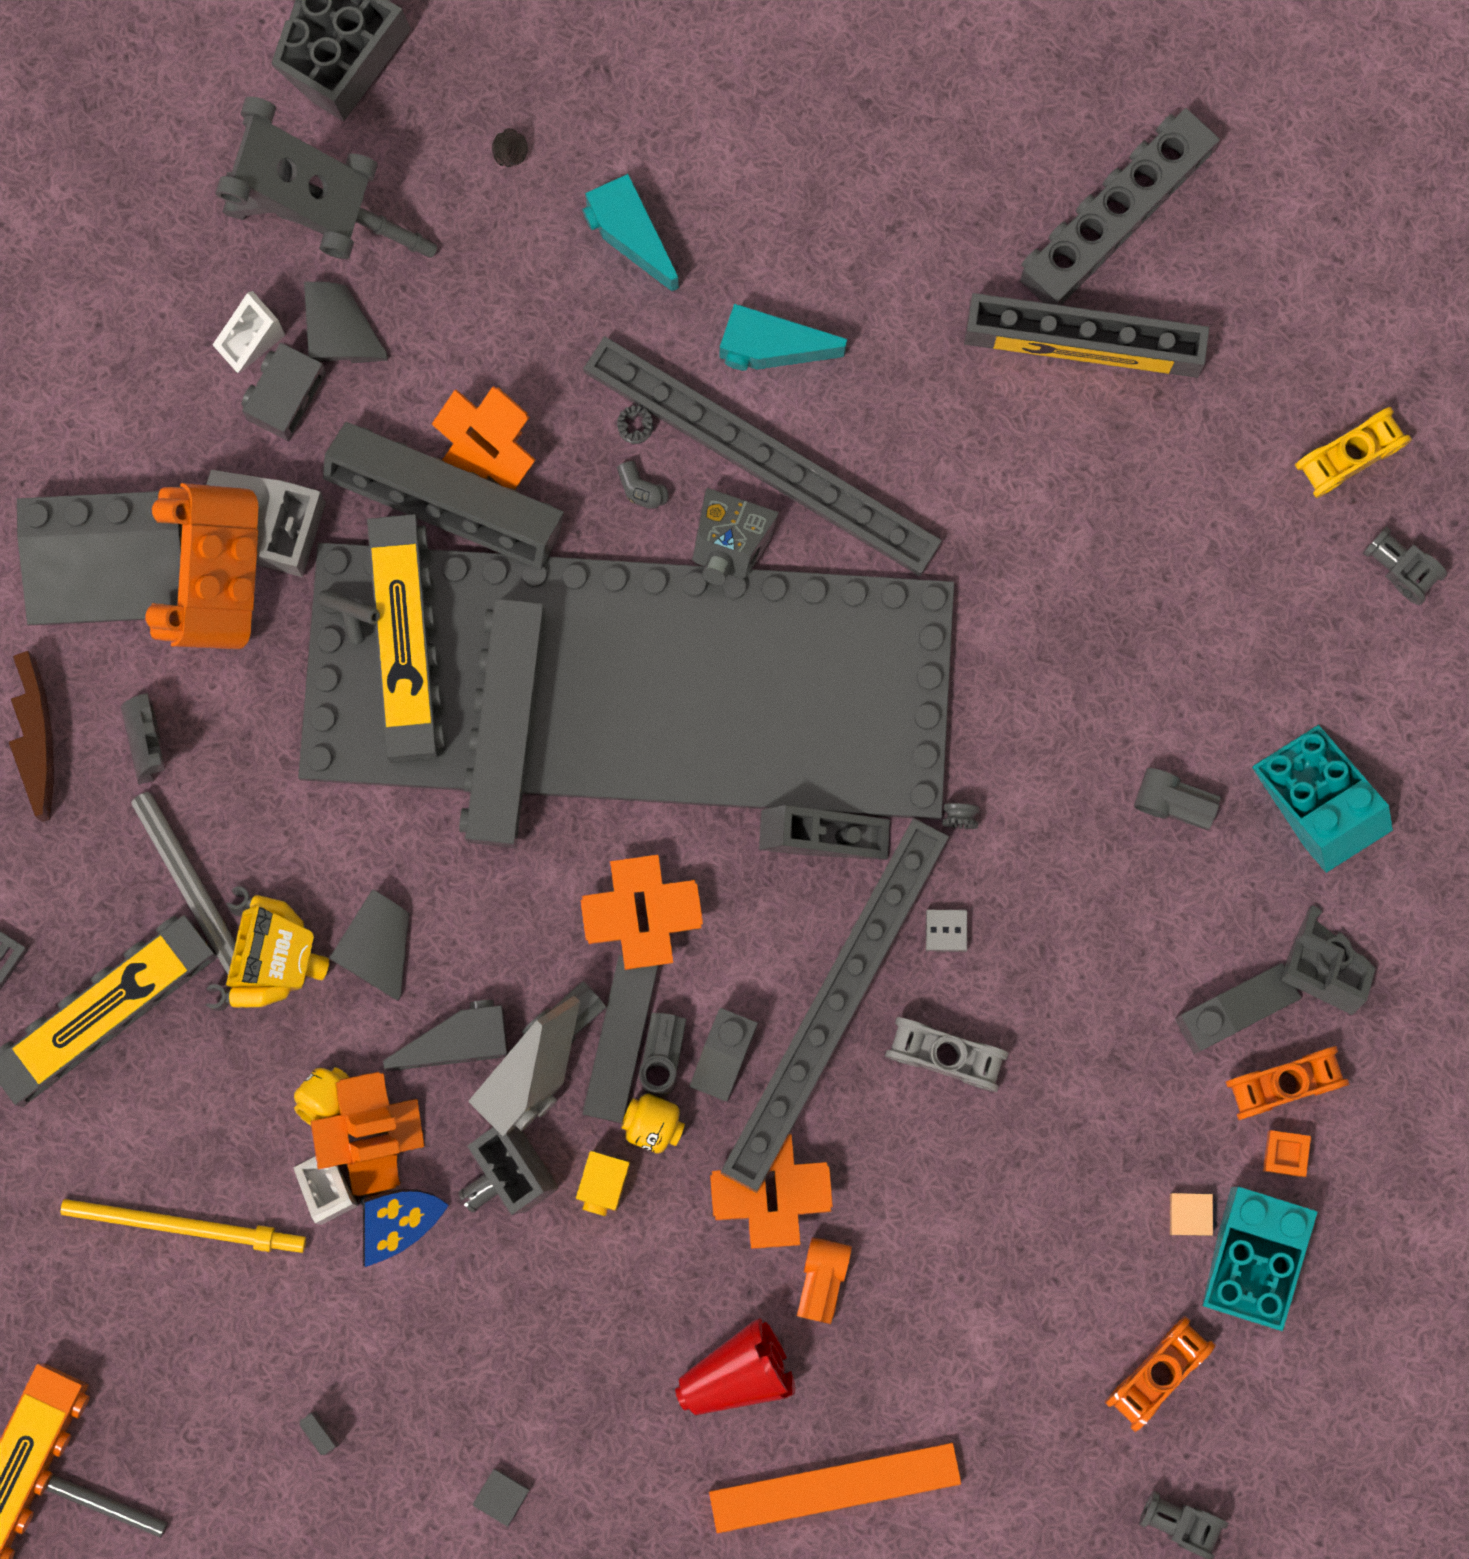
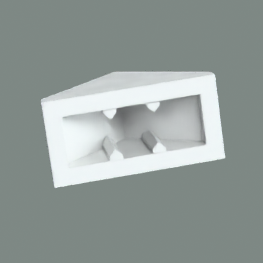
[213,291,285,373]
[294,1156,358,1225]

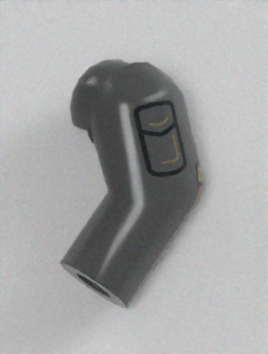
[616,461,669,509]

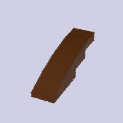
[9,651,54,822]

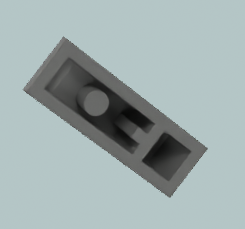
[759,805,890,860]
[1175,963,1302,1055]
[383,1000,509,1071]

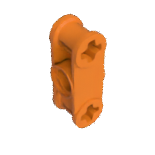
[1225,1046,1350,1121]
[1105,1316,1216,1432]

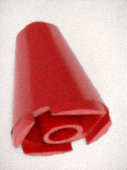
[675,1318,796,1415]

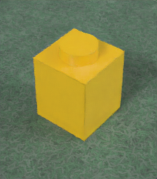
[576,1151,630,1217]

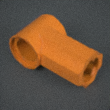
[797,1237,852,1324]

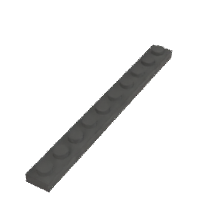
[583,336,942,576]
[721,818,949,1193]

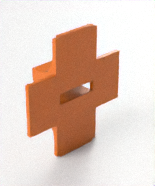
[432,386,536,490]
[580,855,703,970]
[310,1072,424,1196]
[710,1134,833,1249]

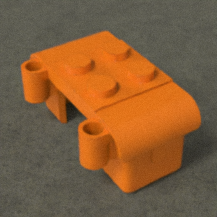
[145,483,259,649]

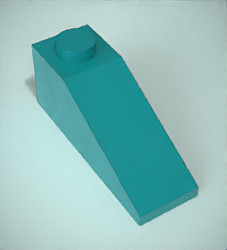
[582,174,679,291]
[719,304,847,371]

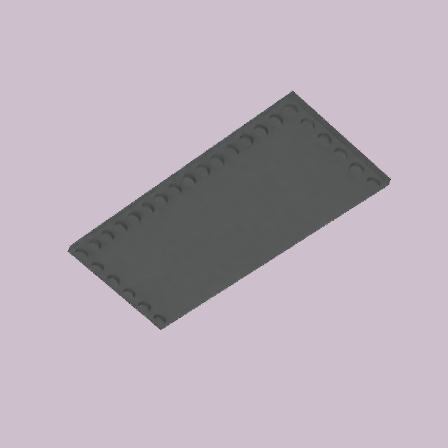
[298,543,954,820]

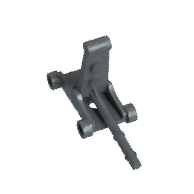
[215,96,437,259]

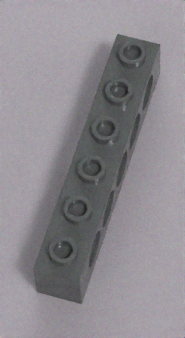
[1020,108,1220,305]

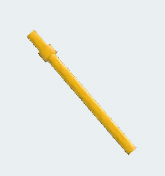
[61,1199,306,1253]

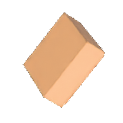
[1170,1193,1213,1236]

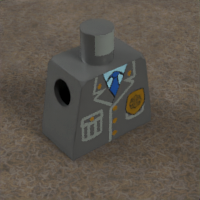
[692,488,779,585]

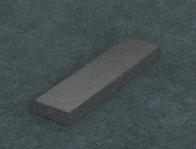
[583,955,659,1124]

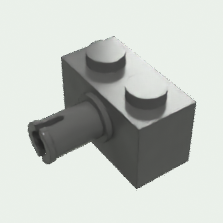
[459,1127,559,1215]

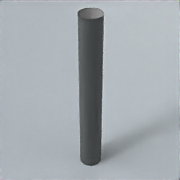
[46,1475,168,1538]

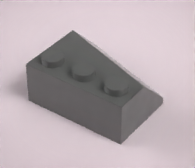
[271,0,411,121]

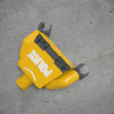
[205,886,329,1011]

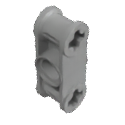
[885,1017,1009,1092]

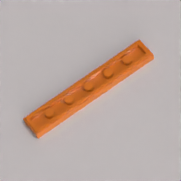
[709,1443,961,1533]

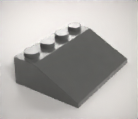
[17,491,182,626]

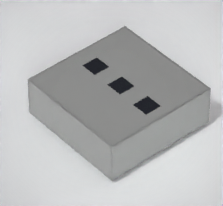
[926,910,967,952]

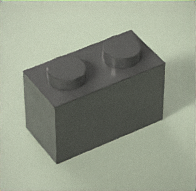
[241,342,326,442]

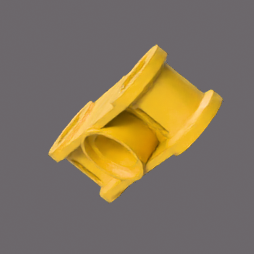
[1295,407,1412,498]

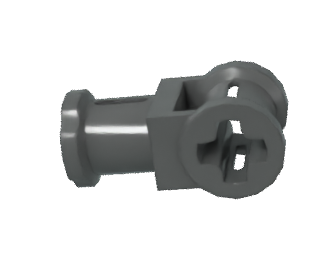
[1363,526,1447,605]
[1139,1491,1229,1559]

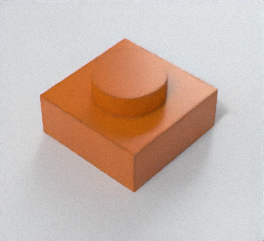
[1263,1130,1311,1178]

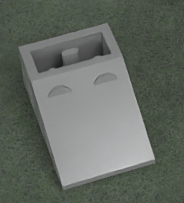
[206,470,326,577]

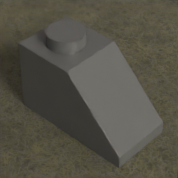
[689,1008,758,1102]

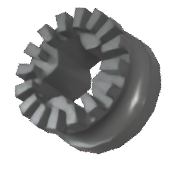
[617,405,653,444]
[942,803,980,829]

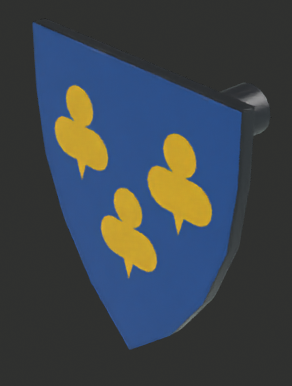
[360,1189,449,1267]

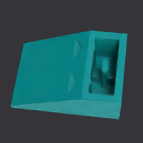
[1252,725,1393,873]
[1202,1186,1318,1331]

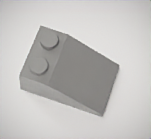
[468,996,580,1136]

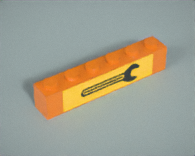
[0,1363,90,1559]

